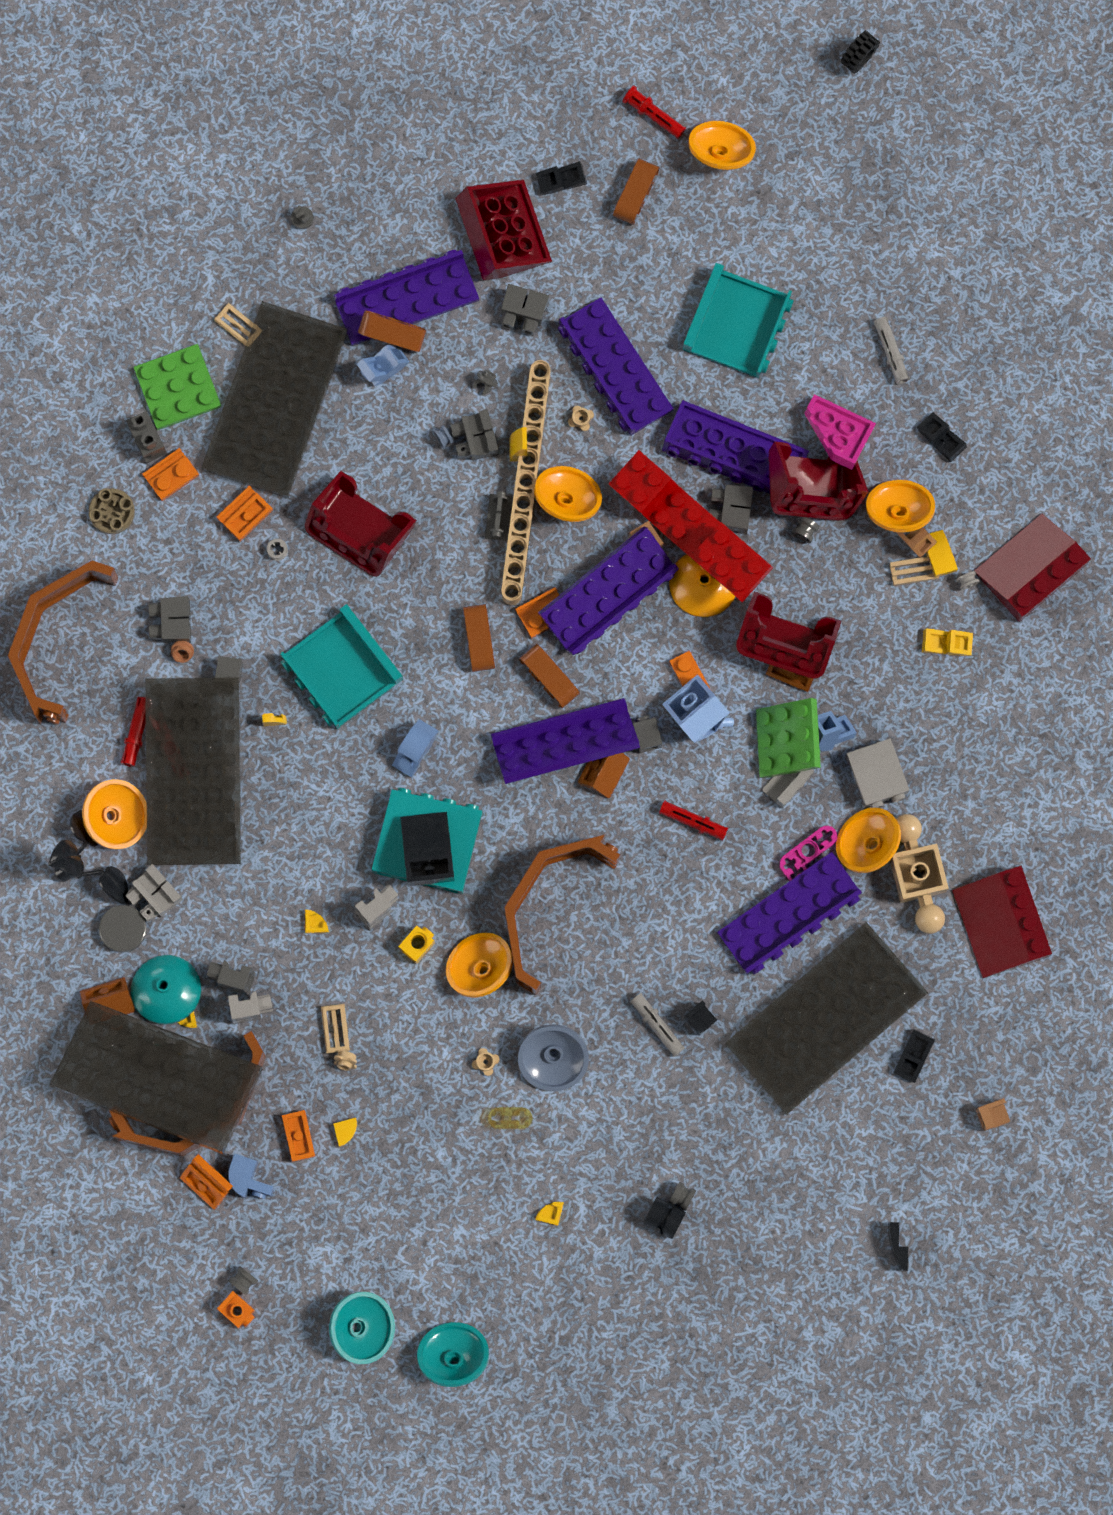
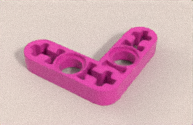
[779,826,837,881]

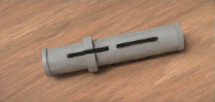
[874,317,910,385]
[630,993,685,1057]

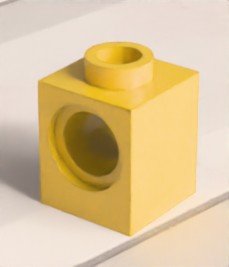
[398,926,435,964]

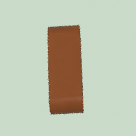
[613,158,660,225]
[358,310,427,352]
[463,604,495,672]
[519,644,580,708]

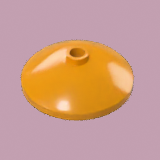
[688,121,756,170]
[534,466,602,522]
[866,480,935,533]
[669,554,735,617]
[82,779,149,849]
[836,808,901,873]
[446,933,513,998]

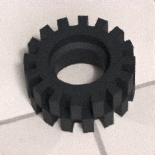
[840,30,880,74]

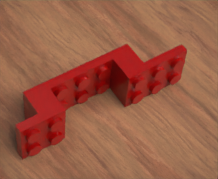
[609,450,773,602]

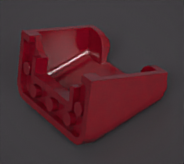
[769,441,869,521]
[304,471,417,577]
[736,591,842,679]

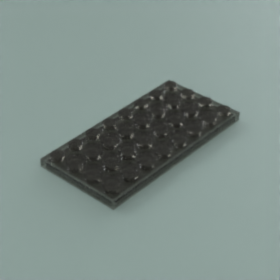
[201,301,348,498]
[145,677,241,865]
[725,922,928,1115]
[50,1001,263,1154]

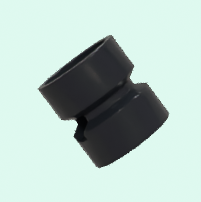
[643,1197,686,1239]

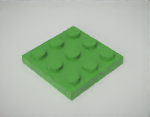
[134,344,221,431]
[756,698,821,778]

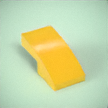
[509,427,527,462]
[926,530,958,577]
[922,628,973,656]

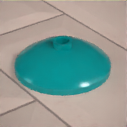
[131,955,202,1025]
[329,1292,395,1364]
[417,1322,489,1387]

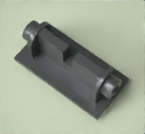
[485,491,512,541]

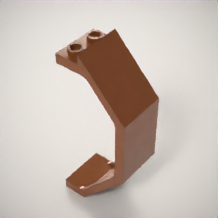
[8,560,118,725]
[504,835,620,995]
[108,1031,266,1157]

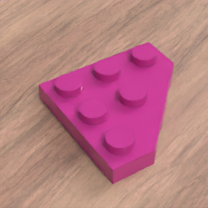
[804,394,876,470]

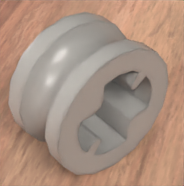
[267,539,288,561]
[956,571,980,591]

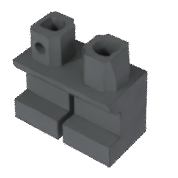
[501,284,550,336]
[450,409,499,460]
[126,411,167,464]
[709,485,753,534]
[148,596,191,643]
[207,960,256,996]

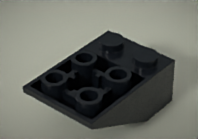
[400,812,455,886]

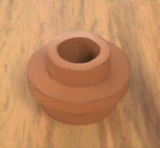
[171,641,194,663]

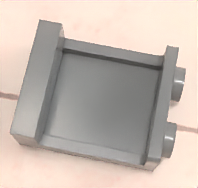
[845,738,910,809]

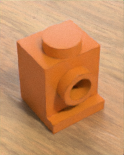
[217,1291,255,1329]

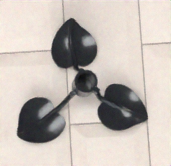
[48,809,129,905]

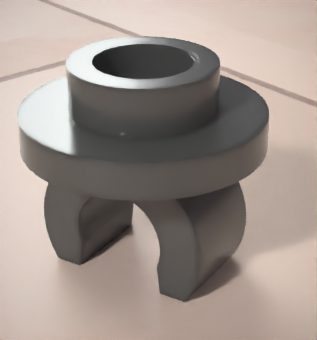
[291,205,314,229]
[473,370,498,395]

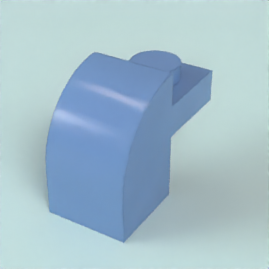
[357,345,410,386]
[818,711,857,751]
[392,719,439,777]
[229,1153,275,1199]

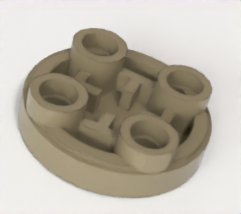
[89,488,135,534]

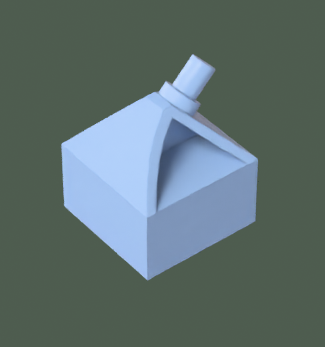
[662,674,734,743]

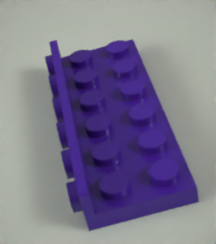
[334,250,479,346]
[557,297,674,436]
[662,400,809,494]
[538,526,679,655]
[491,698,640,784]
[717,852,862,975]

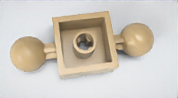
[890,814,949,934]

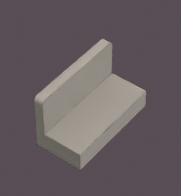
[762,769,814,809]

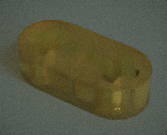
[488,1107,533,1130]

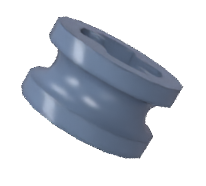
[433,425,453,448]

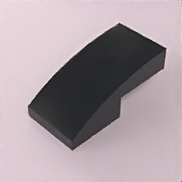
[536,161,588,195]
[917,412,967,462]
[893,1029,935,1083]
[888,1222,909,1272]

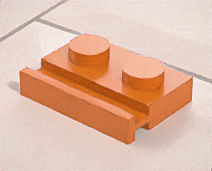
[142,448,199,501]
[217,485,273,542]
[515,587,559,639]
[180,1154,233,1210]

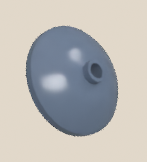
[518,1024,589,1091]

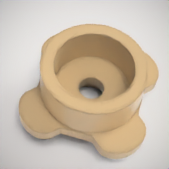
[568,406,594,431]
[472,1048,500,1076]
[334,1051,357,1071]

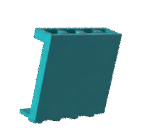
[683,263,794,379]
[280,604,403,729]
[372,787,483,895]

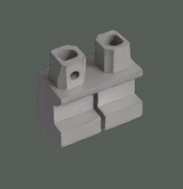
[125,864,183,922]
[355,885,398,930]
[228,991,273,1025]

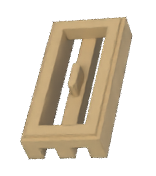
[214,303,263,349]
[889,557,939,586]
[321,1004,350,1054]

